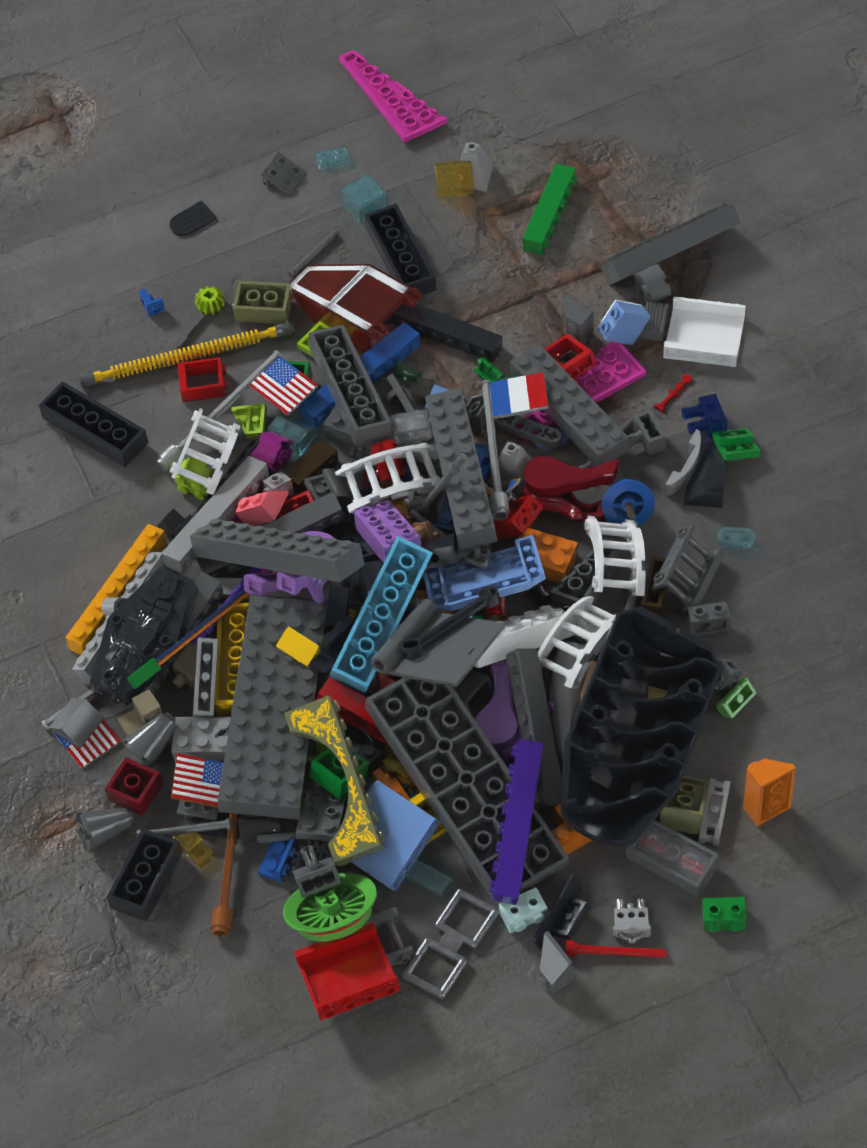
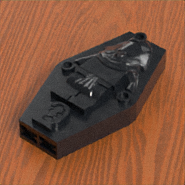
[90,567,198,706]

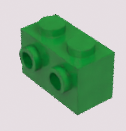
[702,897,746,932]

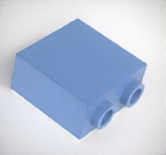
[597,300,651,345]

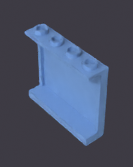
[352,780,441,891]

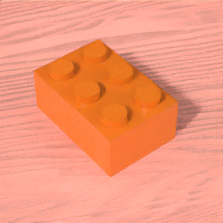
[515,528,578,584]

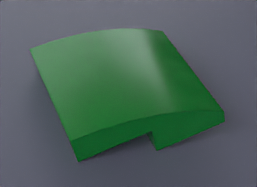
[712,428,761,461]

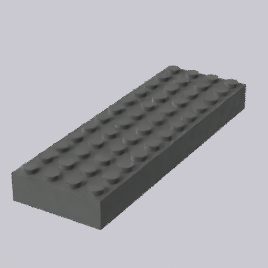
[218,595,328,820]
[364,677,569,908]

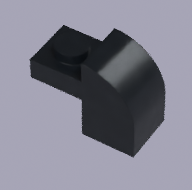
[157,508,193,539]

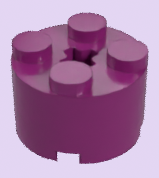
[251,431,293,474]

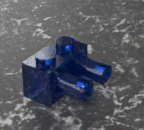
[681,393,728,439]

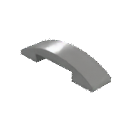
[665,429,701,497]

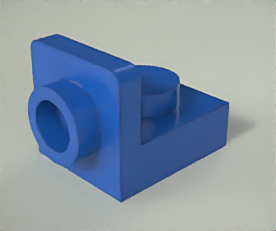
[139,289,165,317]

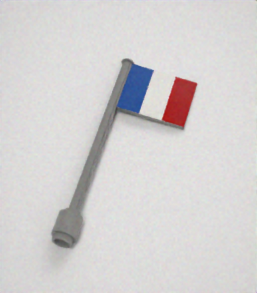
[481,372,549,521]

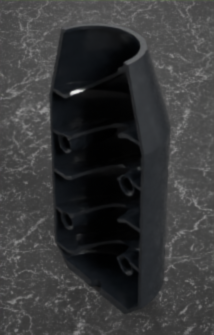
[561,606,722,846]

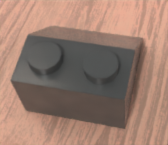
[562,295,594,345]

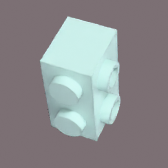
[499,888,548,934]

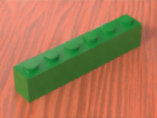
[522,164,578,255]

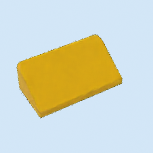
[276,627,320,667]

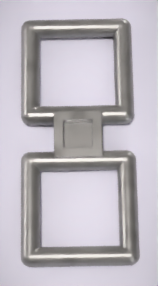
[401,889,500,999]

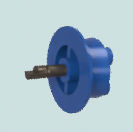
[602,479,655,527]

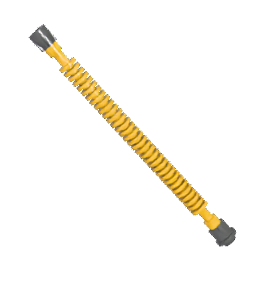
[79,319,294,388]

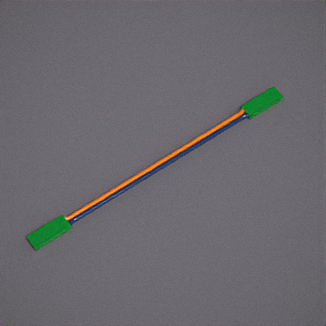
[127,570,276,689]

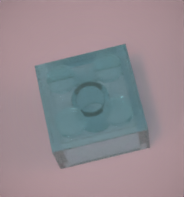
[340,174,389,224]

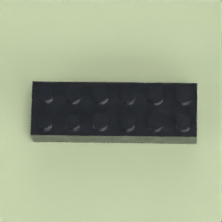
[364,203,437,300]
[39,381,149,467]

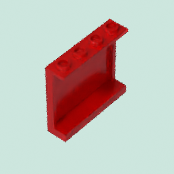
[294,922,400,1021]

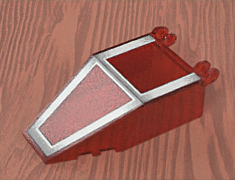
[289,264,422,353]

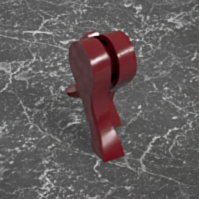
[523,456,619,523]

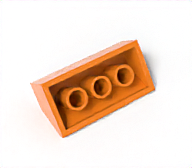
[743,758,796,826]

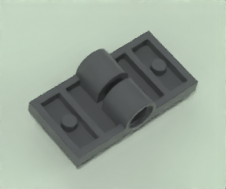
[296,777,348,841]

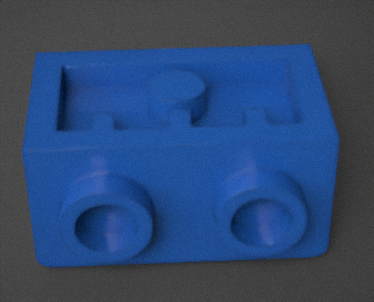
[258,838,298,883]

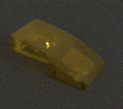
[173,832,216,869]

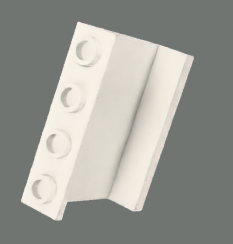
[663,297,746,367]

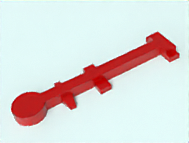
[653,374,692,413]

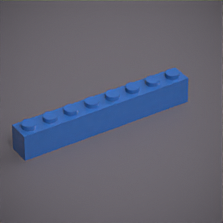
[299,322,420,429]

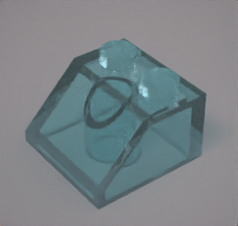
[267,415,320,456]

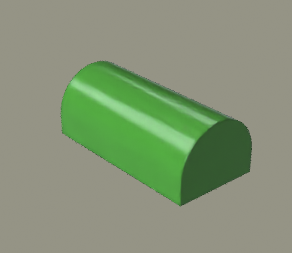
[716,678,757,719]

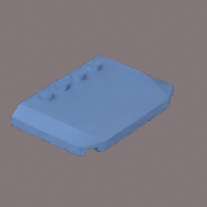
[423,535,546,611]

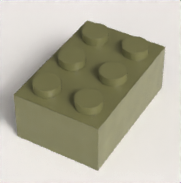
[233,281,293,324]

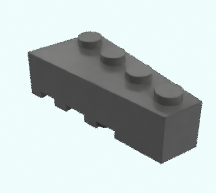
[549,548,622,609]

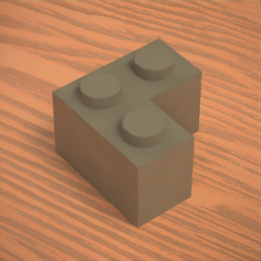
[117,690,162,737]

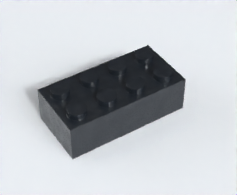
[106,828,183,922]

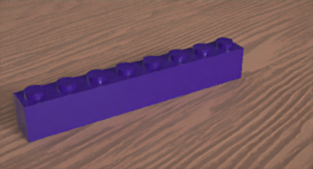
[489,739,543,905]

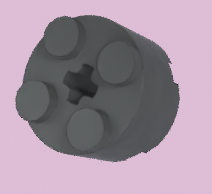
[633,264,671,304]

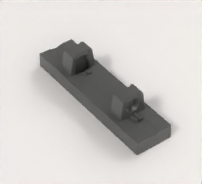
[386,373,428,430]

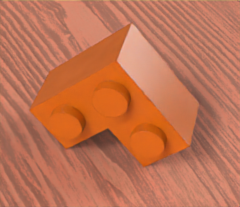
[551,804,592,855]

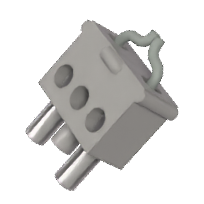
[613,898,651,944]

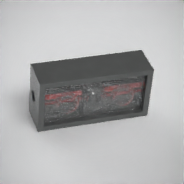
[626,820,720,898]

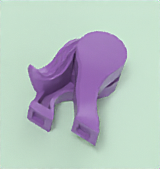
[244,531,333,604]
[475,660,554,763]

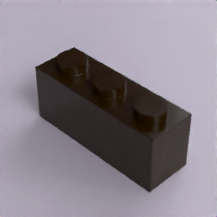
[283,439,339,494]
[641,556,667,617]

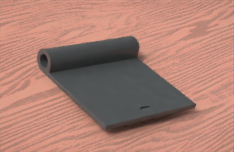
[371,599,506,687]

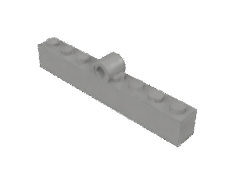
[72,552,174,685]

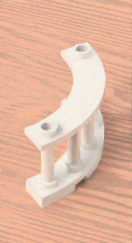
[169,408,240,495]
[335,443,446,513]
[584,516,645,596]
[538,596,616,689]

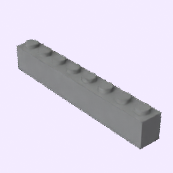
[161,456,269,574]

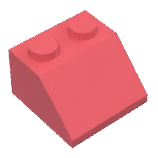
[235,490,289,526]

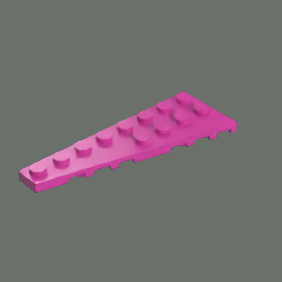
[339,50,447,143]
[515,341,646,443]

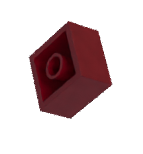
[105,757,163,816]

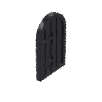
[170,201,217,236]

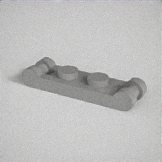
[698,778,731,847]

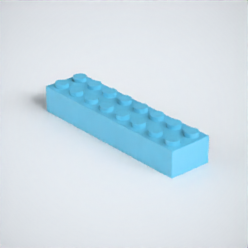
[329,536,433,694]

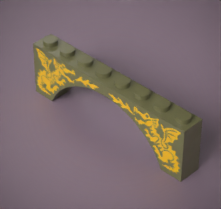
[284,695,386,867]

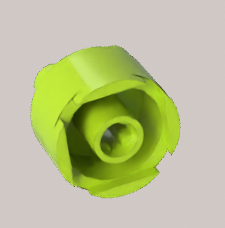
[174,457,215,500]

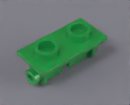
[474,357,508,382]

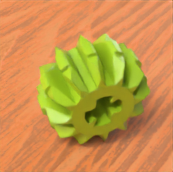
[195,285,225,315]

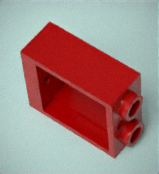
[545,333,597,380]
[177,357,228,402]
[493,494,544,542]

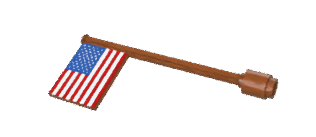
[171,753,238,937]

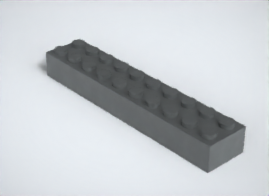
[425,388,498,550]
[190,519,364,582]

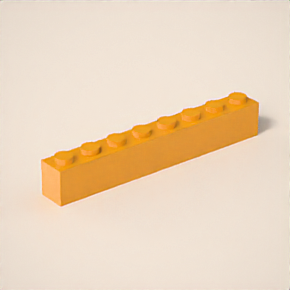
[65,524,167,655]

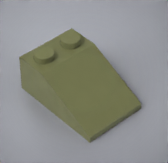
[659,776,709,835]

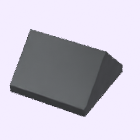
[466,393,487,434]
[48,698,104,749]

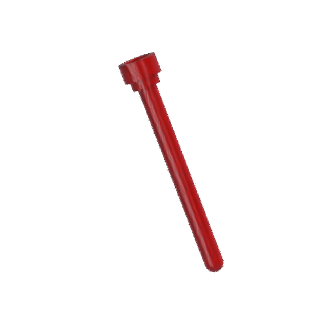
[566,940,667,958]

